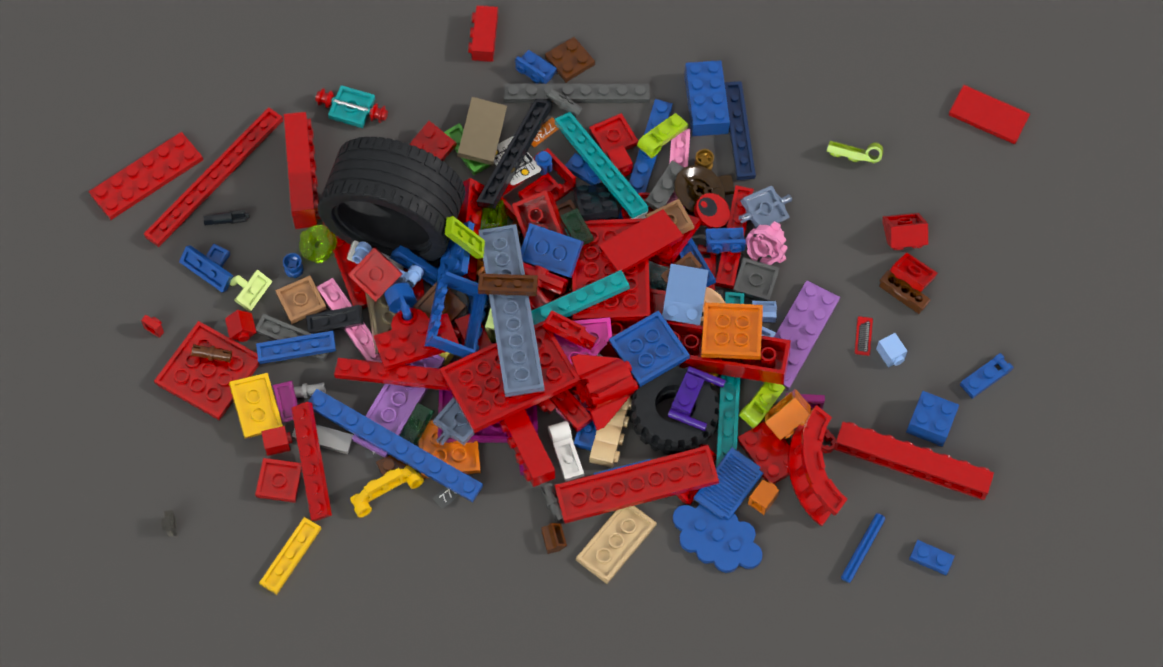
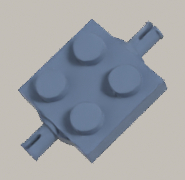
[739,185,792,228]
[433,397,475,445]

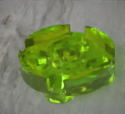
[299,225,336,263]

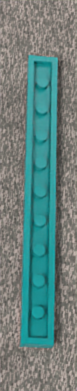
[716,292,744,467]

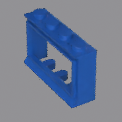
[424,271,489,358]

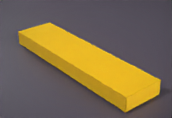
[259,517,321,595]

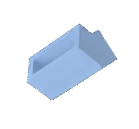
[752,301,777,323]

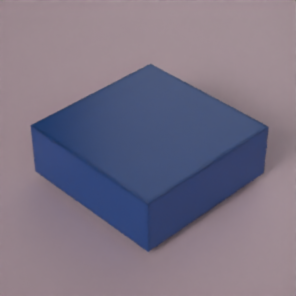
[206,244,231,267]

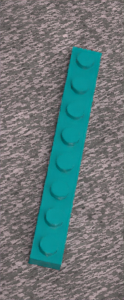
[555,112,648,219]

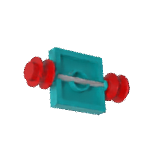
[315,85,388,128]

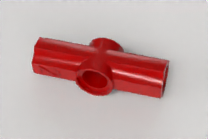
[523,262,568,296]

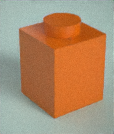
[748,480,779,515]

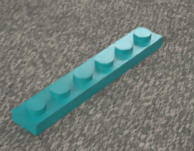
[531,270,630,325]

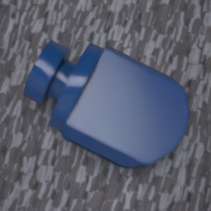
[535,151,552,175]

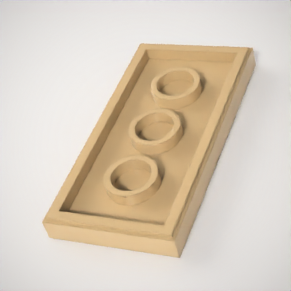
[576,506,657,584]

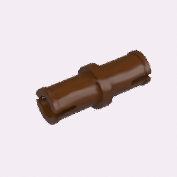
[191,344,232,363]

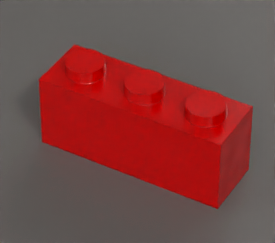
[468,5,498,62]

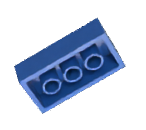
[684,61,730,136]

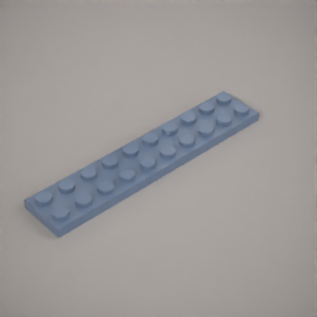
[479,224,545,397]

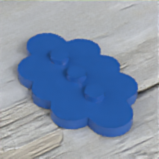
[673,504,763,573]

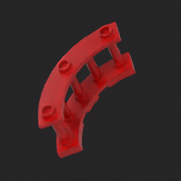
[788,405,848,526]

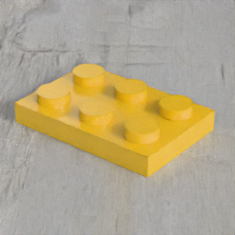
[229,373,283,439]

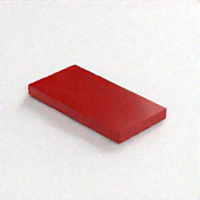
[948,85,1030,144]
[599,209,684,273]

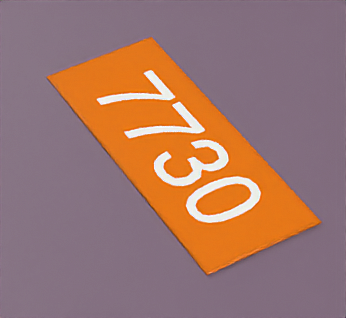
[531,118,558,148]

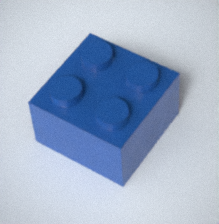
[906,391,959,447]

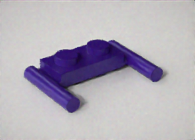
[668,366,726,431]

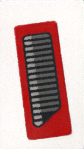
[855,316,873,356]

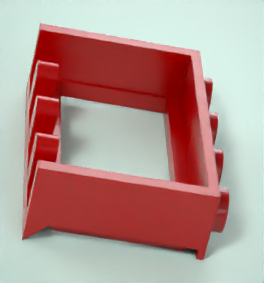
[498,148,576,221]

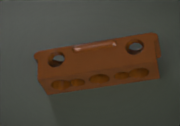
[879,270,931,314]

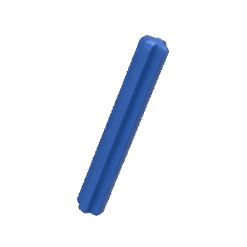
[841,513,885,583]

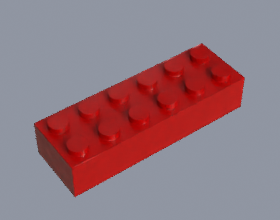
[284,112,321,229]

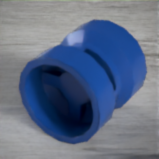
[283,253,304,278]

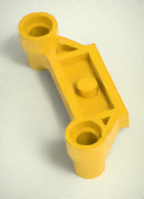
[350,466,424,518]

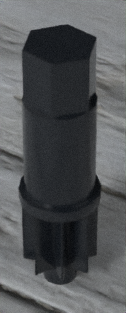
[204,210,250,225]

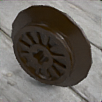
[674,165,725,213]

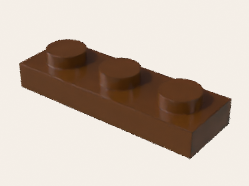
[478,273,538,296]

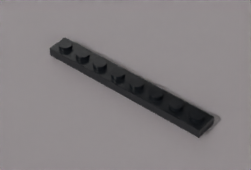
[476,99,553,209]

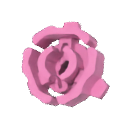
[746,221,787,265]

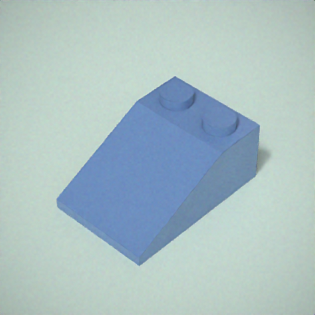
[662,264,709,325]

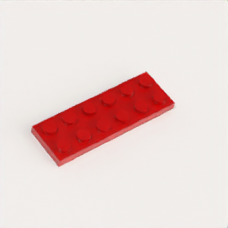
[89,131,203,220]

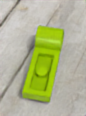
[637,113,689,158]
[827,141,883,163]
[738,382,786,428]

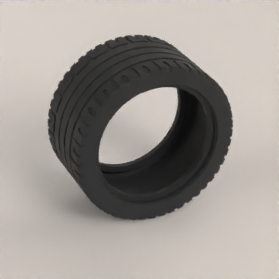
[318,136,466,263]

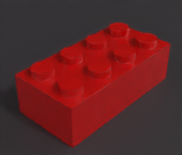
[512,190,567,273]

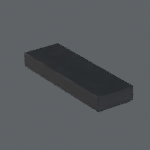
[306,305,364,334]

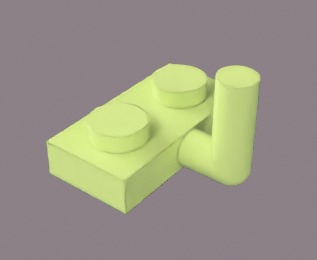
[230,270,272,312]

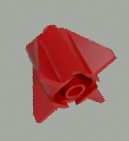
[570,354,638,430]

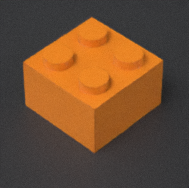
[765,389,811,440]

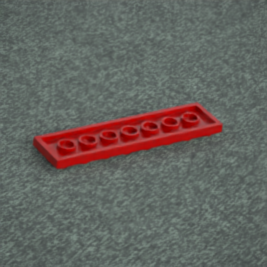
[555,445,719,523]

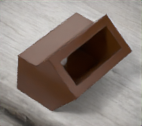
[541,523,567,554]

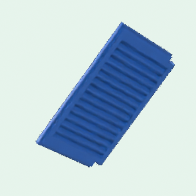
[693,447,764,520]

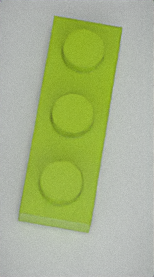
[445,216,485,259]

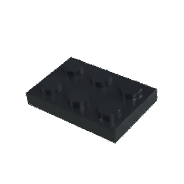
[573,182,619,222]

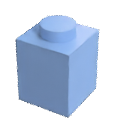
[876,333,907,367]

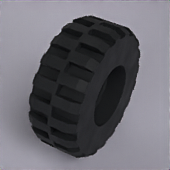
[631,366,719,455]

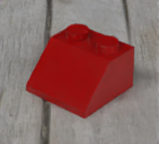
[882,213,928,250]

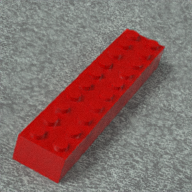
[600,320,791,385]

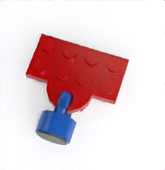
[373,282,459,370]

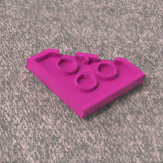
[553,318,612,368]

